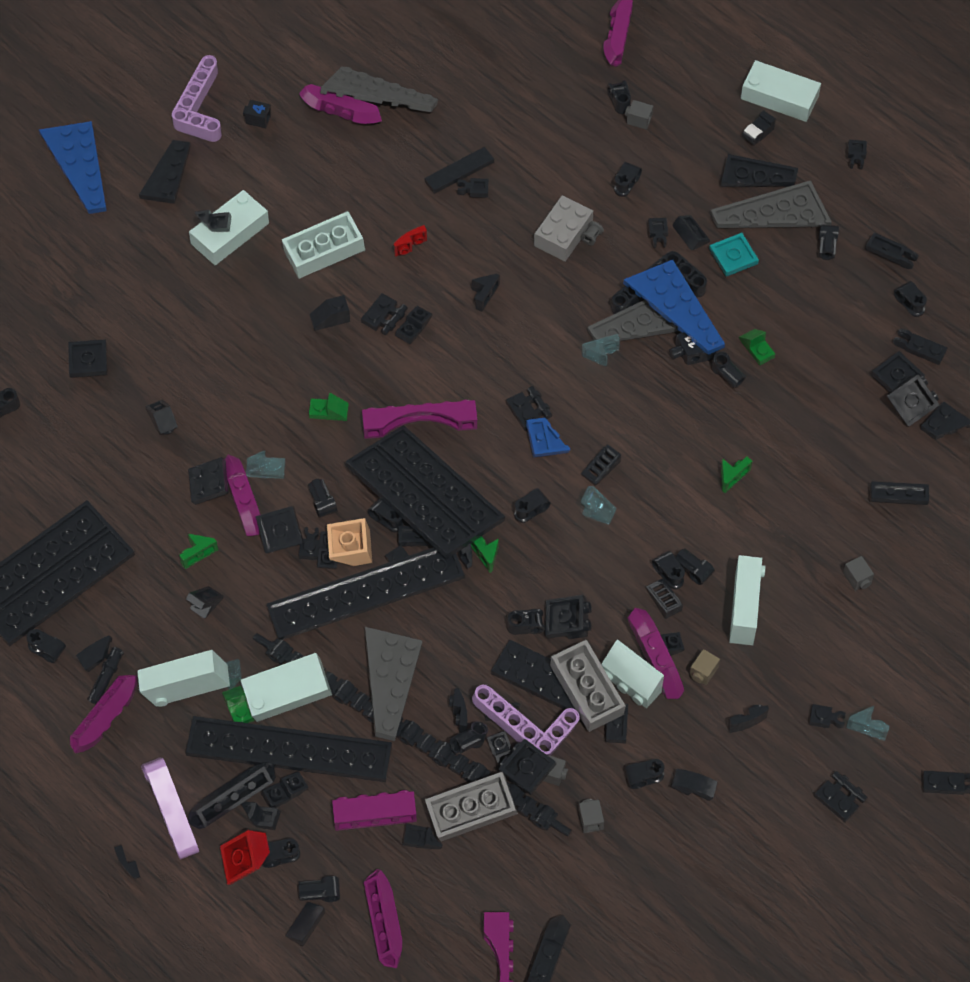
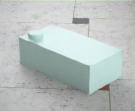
[741,60,821,122]
[189,190,269,265]
[282,211,365,279]
[729,555,765,645]
[138,650,230,707]
[241,653,332,722]

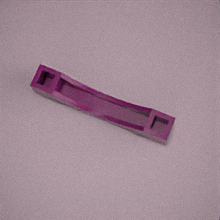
[362,400,477,439]
[484,912,513,982]

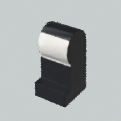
[742,110,776,145]

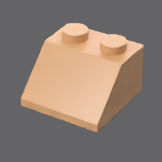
[327,518,372,566]

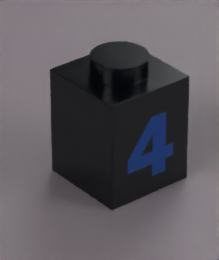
[243,99,272,129]

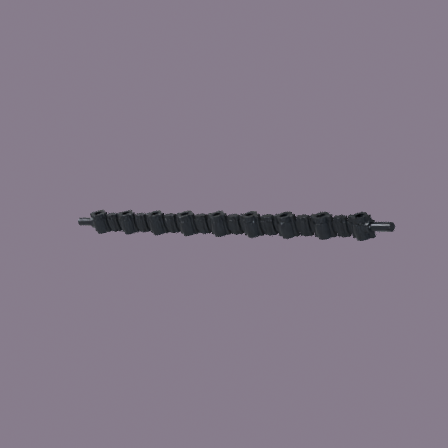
[253,633,572,837]

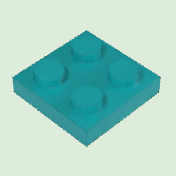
[709,233,759,277]

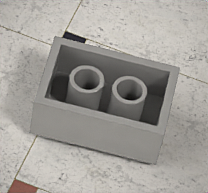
[534,195,593,262]

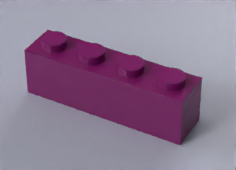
[332,790,417,831]

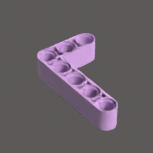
[172,55,222,142]
[472,685,580,756]
[141,757,199,860]

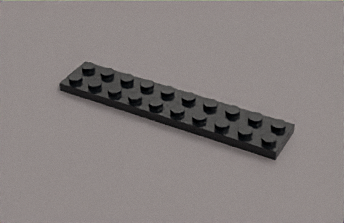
[266,548,465,640]
[186,716,392,782]

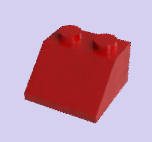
[220,830,270,885]

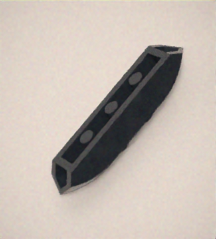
[188,762,276,829]
[527,915,571,982]

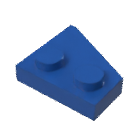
[526,418,570,457]

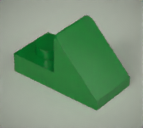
[739,329,775,366]
[309,393,349,421]
[721,456,752,493]
[179,534,218,569]
[471,536,499,573]
[222,686,255,723]

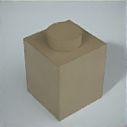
[689,649,720,685]

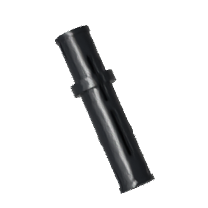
[87,647,124,705]

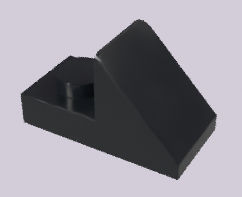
[472,273,500,312]
[186,586,224,618]

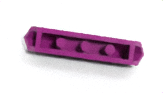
[603,0,633,67]
[299,84,382,124]
[225,454,260,536]
[628,608,684,699]
[70,675,137,753]
[364,869,402,968]

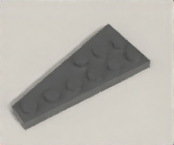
[320,66,438,112]
[710,180,832,228]
[587,300,679,345]
[365,627,422,741]

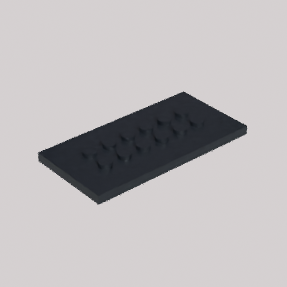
[346,425,505,559]
[0,500,135,647]

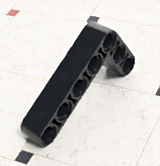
[611,251,707,314]

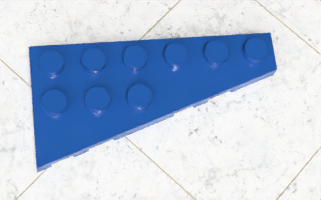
[39,121,107,214]
[623,260,725,354]

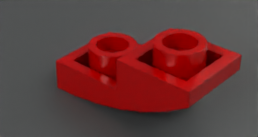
[394,225,427,257]

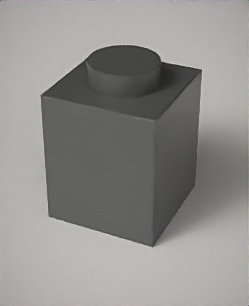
[625,100,653,130]
[843,556,874,591]
[543,755,568,786]
[578,799,604,833]

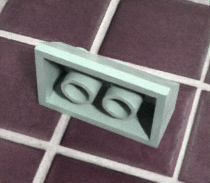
[601,640,664,709]

